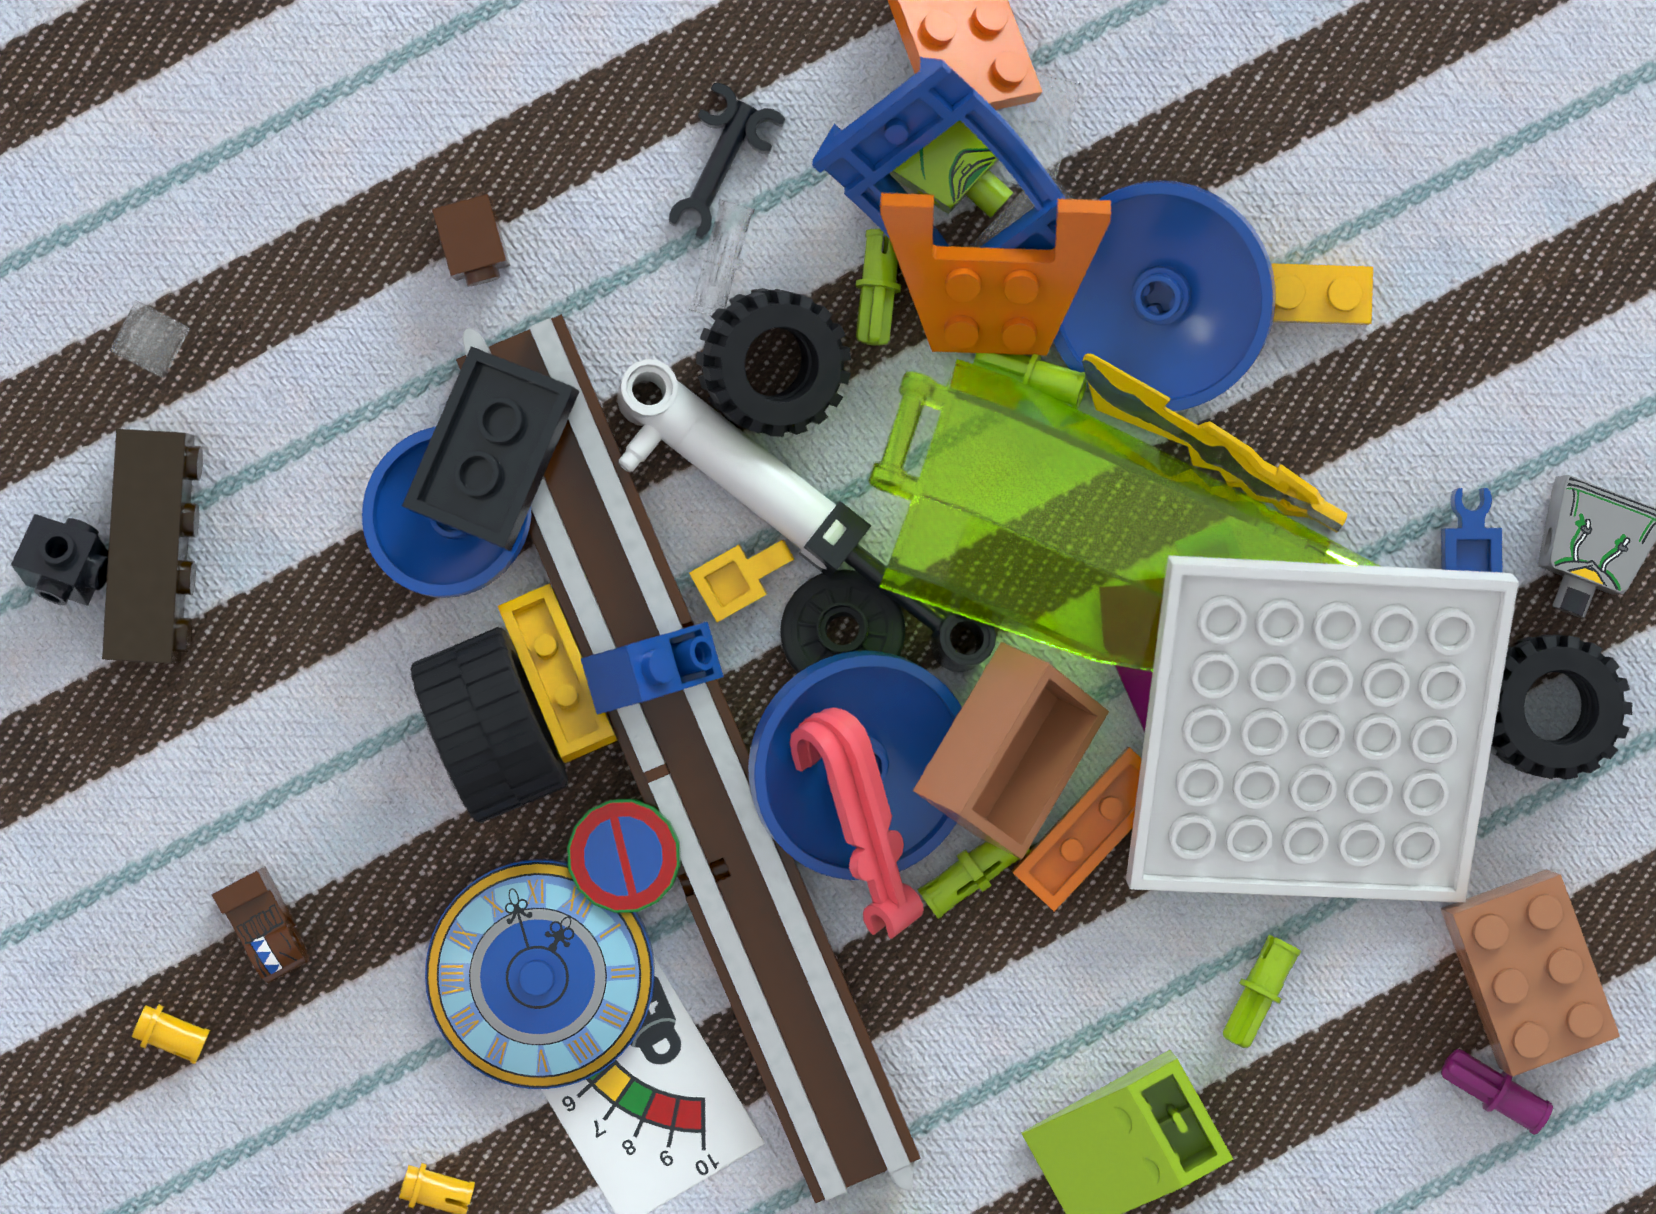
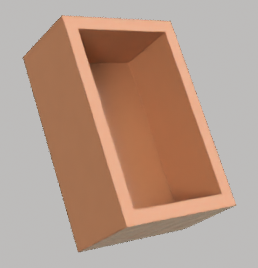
[913,642,1109,860]
[1440,869,1620,1077]

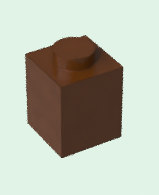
[432,194,511,287]

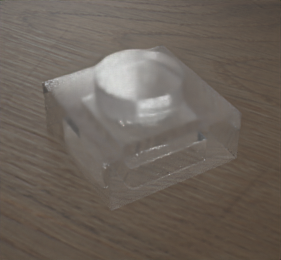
[109,300,190,378]

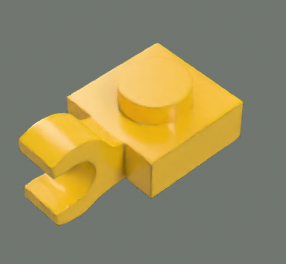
[689,539,795,622]

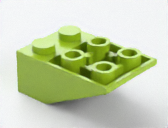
[1021,1050,1233,1214]

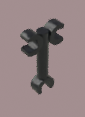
[669,83,785,240]

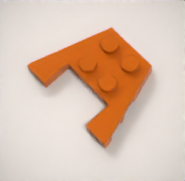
[880,193,1111,356]

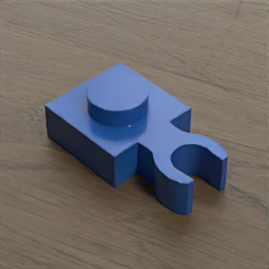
[1441,488,1503,573]

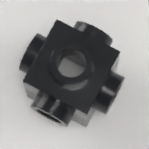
[11,514,109,606]

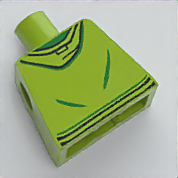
[889,120,1014,218]

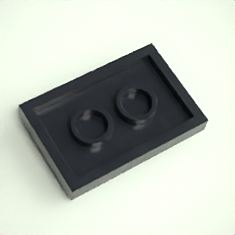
[402,346,580,552]

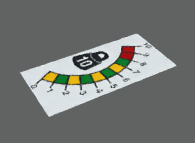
[541,957,765,1214]

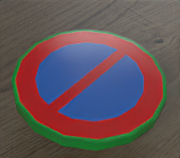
[567,799,681,913]

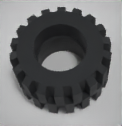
[696,288,851,437]
[1491,635,1632,780]

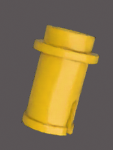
[132,1004,210,1064]
[399,1162,475,1214]

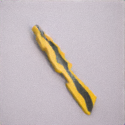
[1082,353,1348,533]

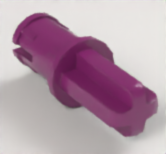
[1441,1049,1553,1135]

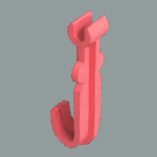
[790,707,924,939]

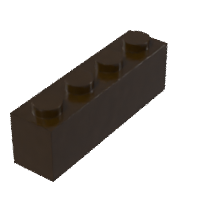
[102,428,203,664]

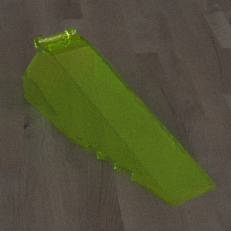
[868,359,1382,672]

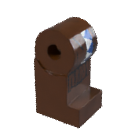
[211,866,309,983]

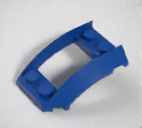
[812,57,1065,250]

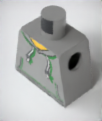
[1538,475,1656,618]

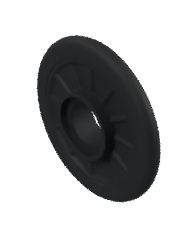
[780,569,906,674]

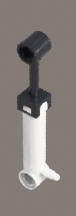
[617,359,996,672]

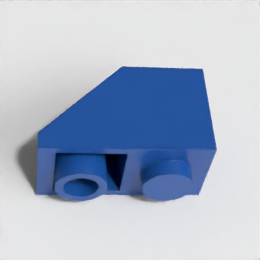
[581,621,724,714]

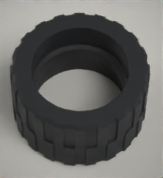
[410,627,568,823]

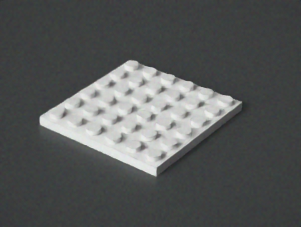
[1126,556,1519,903]

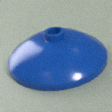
[362,427,532,598]

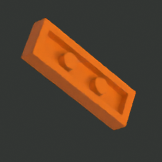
[1011,746,1142,912]

